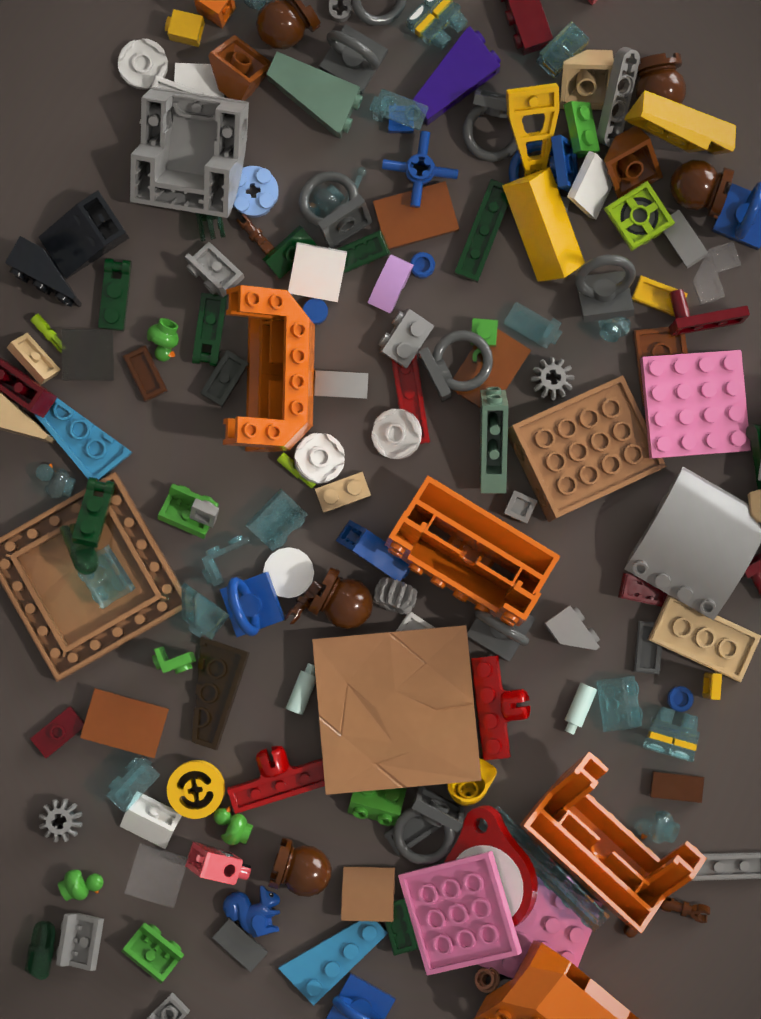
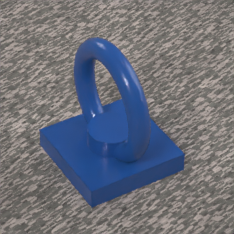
[508,135,579,193]
[712,182,761,250]
[220,572,285,637]
[326,973,396,1019]

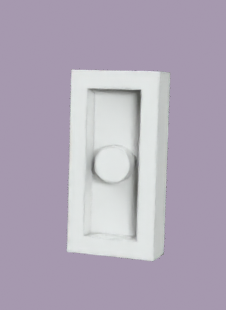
[120,791,182,849]

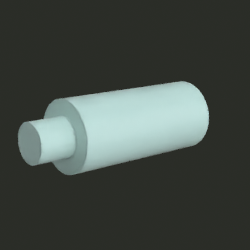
[286,663,316,715]
[565,682,597,735]

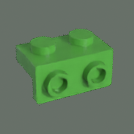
[563,101,600,158]
[157,484,219,539]
[152,647,197,674]
[347,788,407,826]
[121,922,184,984]

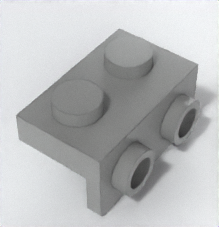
[185,242,245,298]
[378,309,434,369]
[56,913,104,971]

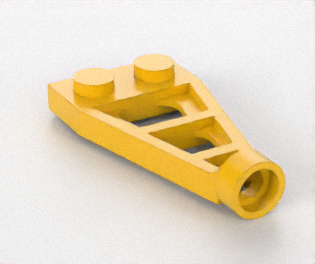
[506,83,559,177]

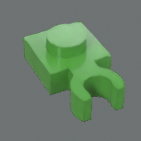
[470,318,498,363]

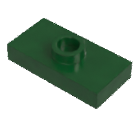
[262,225,317,279]
[337,230,391,273]
[385,898,419,956]

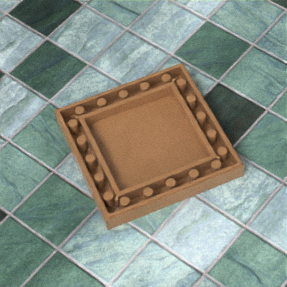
[0,472,192,682]
[312,625,481,795]

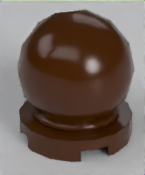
[256,0,321,50]
[636,53,686,104]
[670,160,734,219]
[308,567,373,629]
[268,837,332,897]

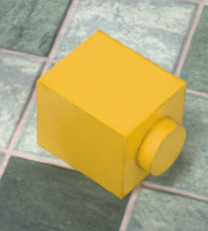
[165,9,205,47]

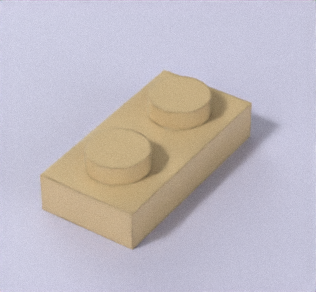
[7,333,61,385]
[315,472,371,513]

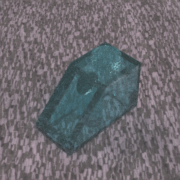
[181,582,229,640]

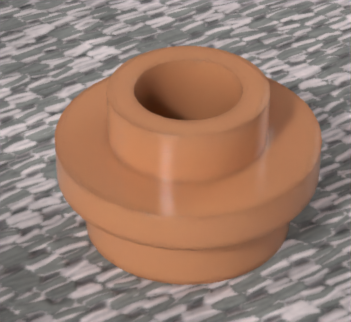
[475,967,500,993]

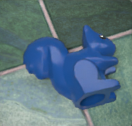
[223,886,280,938]

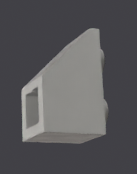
[543,605,600,650]

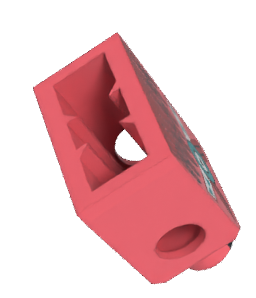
[185,842,251,885]

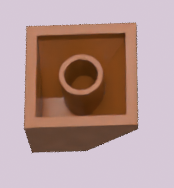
[208,35,272,101]
[604,126,663,199]

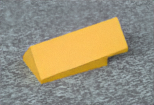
[624,90,736,155]
[502,167,585,282]

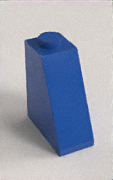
[336,520,410,581]

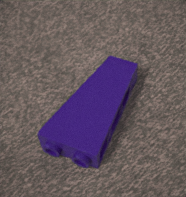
[412,26,501,126]

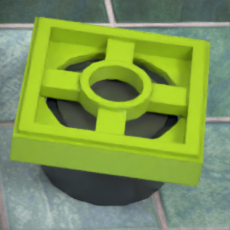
[604,181,675,252]

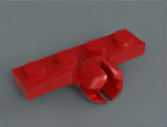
[471,655,531,760]
[227,746,325,814]

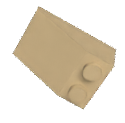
[0,391,56,444]

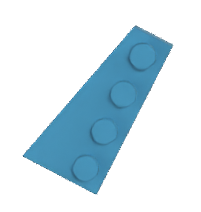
[33,398,133,481]
[278,921,388,1006]

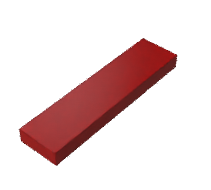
[391,355,430,444]

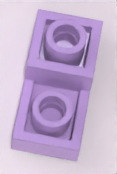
[368,254,414,313]

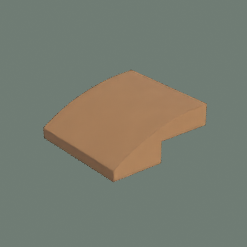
[341,866,395,922]

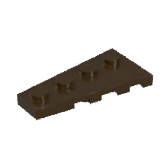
[191,636,250,750]

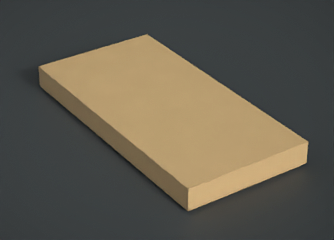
[648,595,761,682]

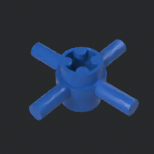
[382,131,458,208]

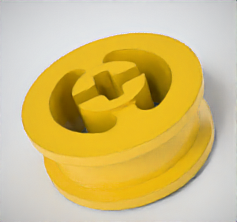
[167,760,225,819]

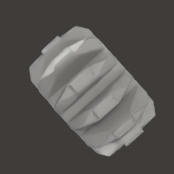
[531,357,574,401]
[373,578,418,614]
[39,798,83,842]

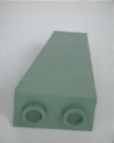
[267,51,363,139]
[480,387,508,493]

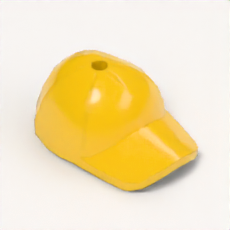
[448,758,497,806]

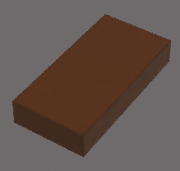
[123,345,168,402]
[650,771,705,803]

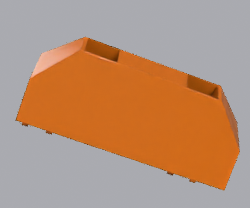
[223,285,315,452]
[385,475,560,627]
[520,752,707,934]
[474,940,639,1019]

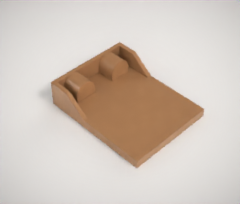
[508,375,667,522]

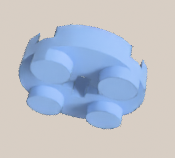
[233,166,279,218]

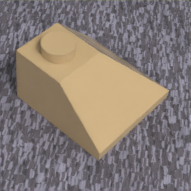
[559,49,614,110]

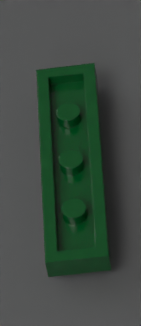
[454,179,509,283]

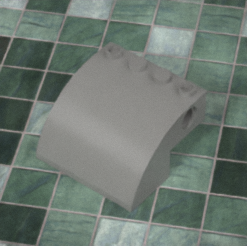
[130,87,249,218]
[624,467,761,620]

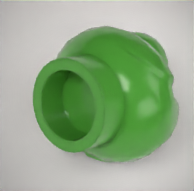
[147,318,179,362]
[213,806,253,845]
[58,869,104,901]

